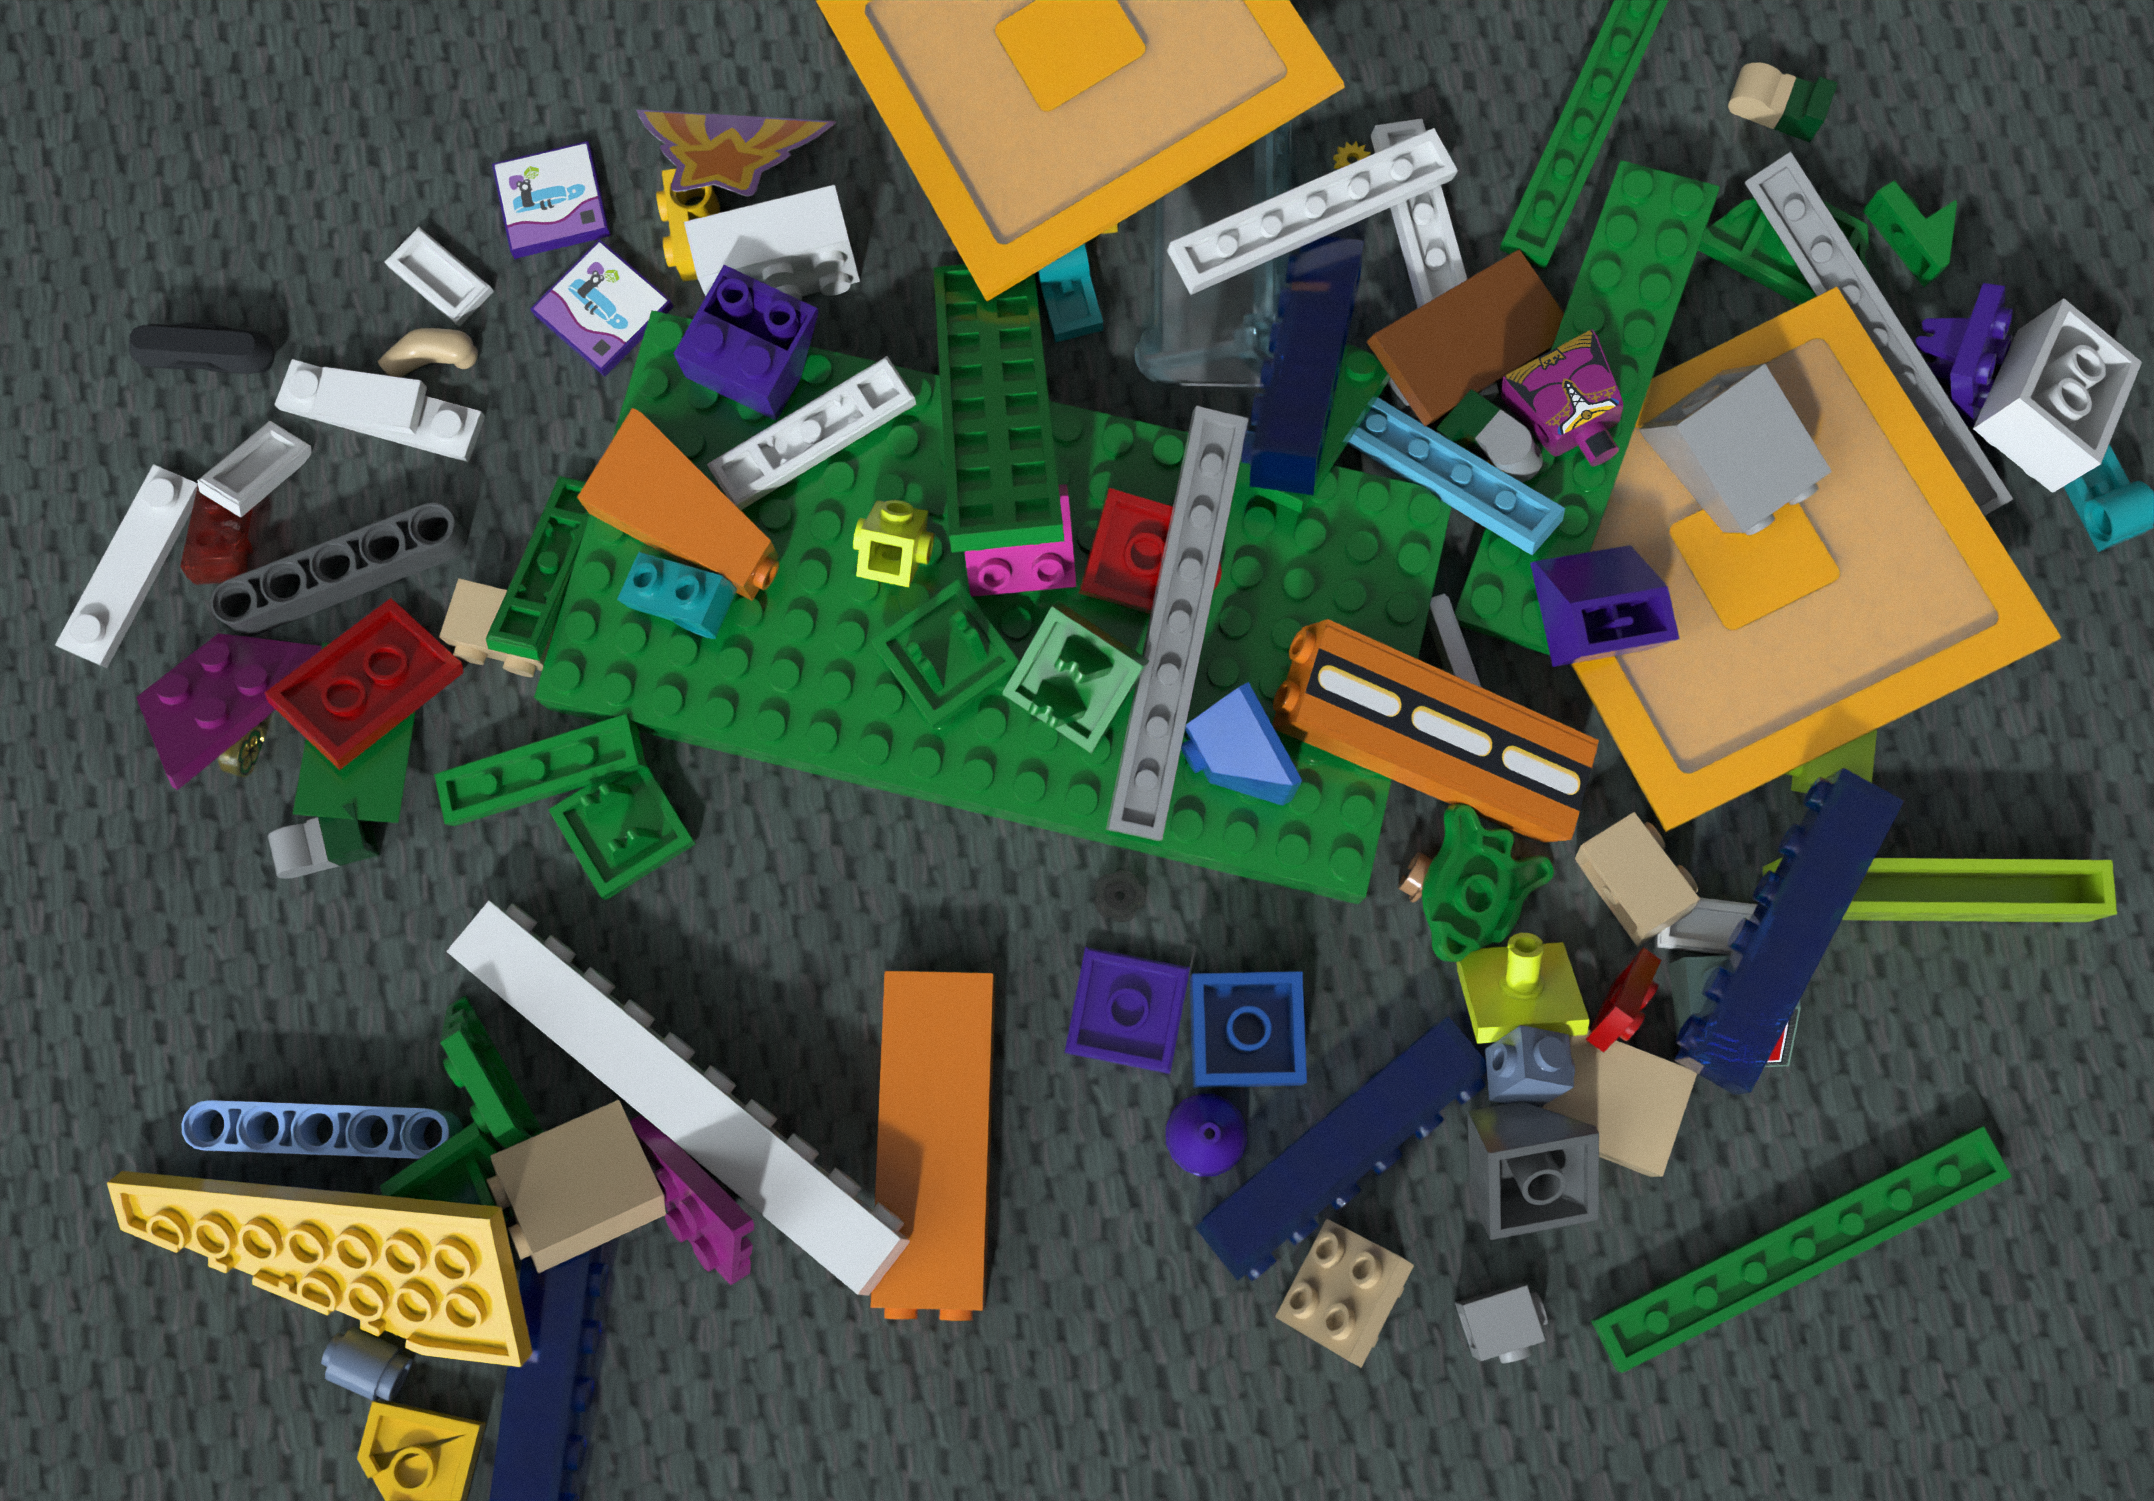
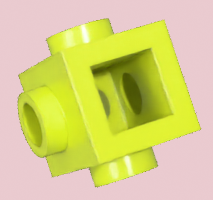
[853,500,934,587]

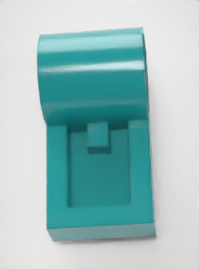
[1036,244,1103,342]
[2063,444,2154,552]
[617,552,737,639]

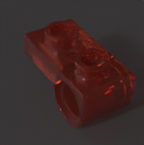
[180,486,253,585]

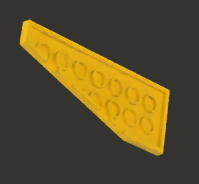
[107,1171,533,1367]

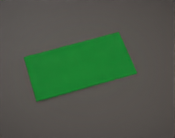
[293,642,415,823]

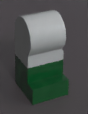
[1437,389,1543,482]
[268,803,380,879]

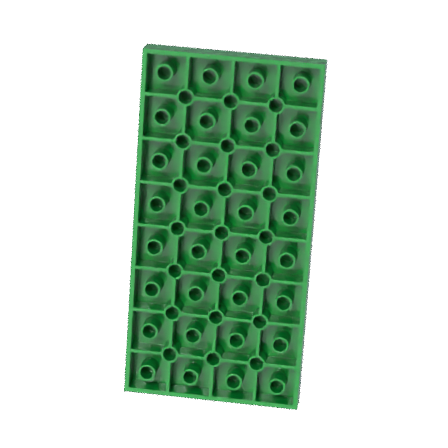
[534,310,1451,905]

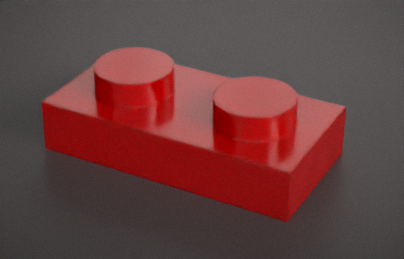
[1585,947,1661,1053]

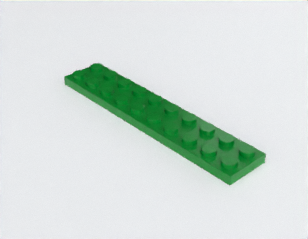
[1455,160,1720,655]

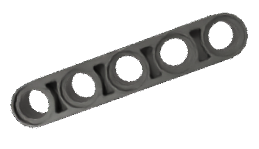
[210,502,468,636]

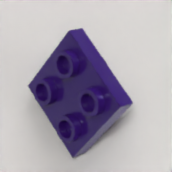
[1915,283,2013,427]

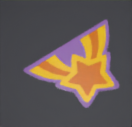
[636,110,836,196]

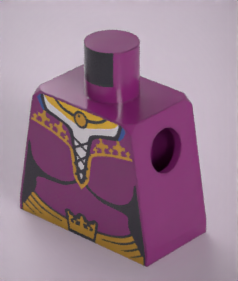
[1501,329,1624,466]

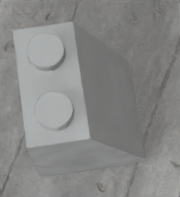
[1639,364,1832,535]

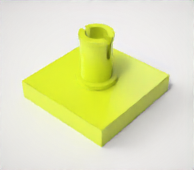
[1456,933,1589,1044]

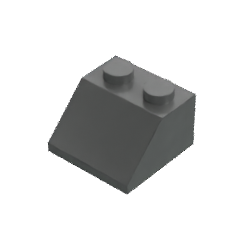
[1468,1101,1599,1240]

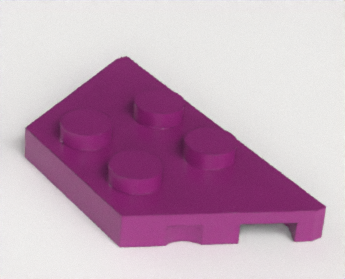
[136,633,322,790]
[629,1114,755,1285]

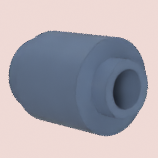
[321,1327,413,1402]

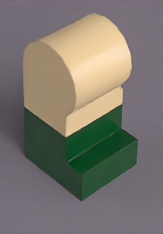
[1728,62,1838,143]

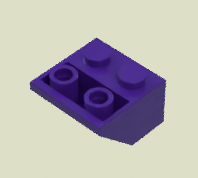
[673,265,819,421]
[1530,545,1680,667]

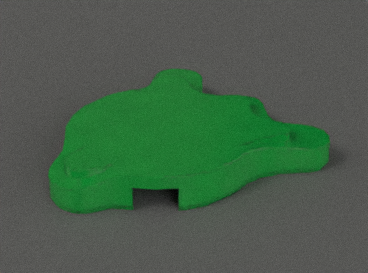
[1422,803,1554,962]

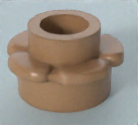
[1397,852,1436,903]

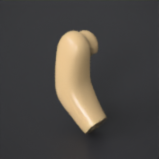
[377,328,478,378]

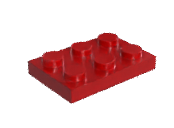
[264,598,464,770]

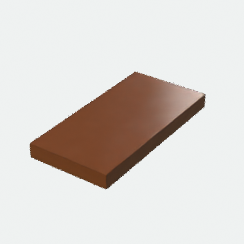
[1367,249,1564,427]

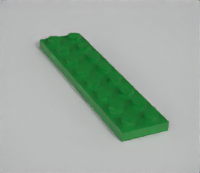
[933,264,1064,553]

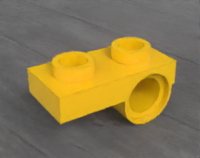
[656,168,720,282]

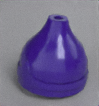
[1165,1094,1247,1177]

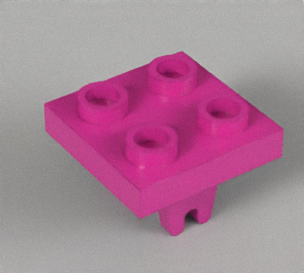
[964,484,1076,597]

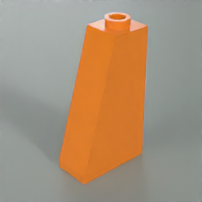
[577,408,779,601]

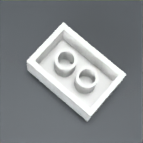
[684,185,860,300]
[1973,298,2142,493]

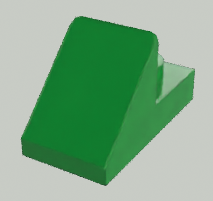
[1863,180,1957,287]

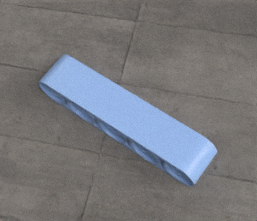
[181,1100,463,1159]

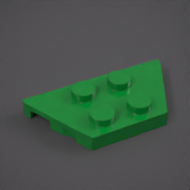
[1698,197,1870,305]
[440,995,544,1149]

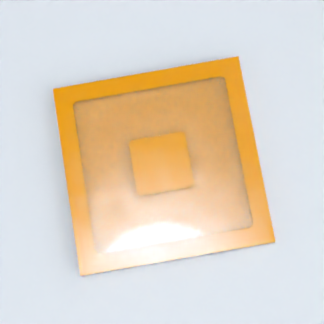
[816,0,1345,301]
[1486,287,2062,832]

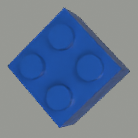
[1190,971,1307,1088]

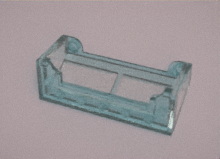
[1135,120,1292,388]

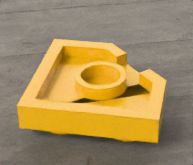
[357,1399,486,1501]

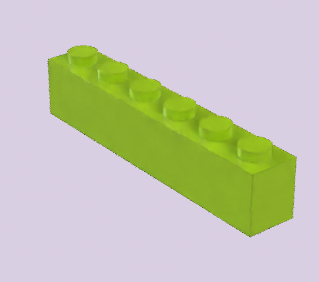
[1762,857,2117,922]

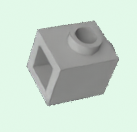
[1455,1283,1548,1363]

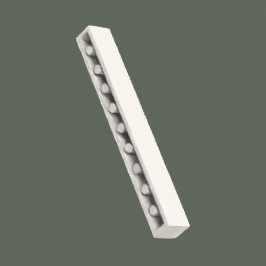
[446,901,910,1296]

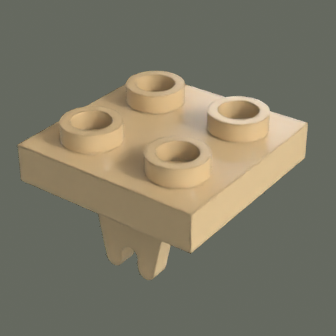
[1275,1219,1414,1368]

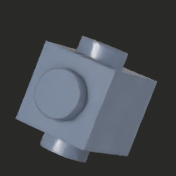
[1485,1025,1575,1107]

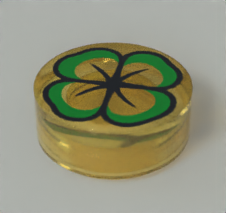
[218,726,264,777]

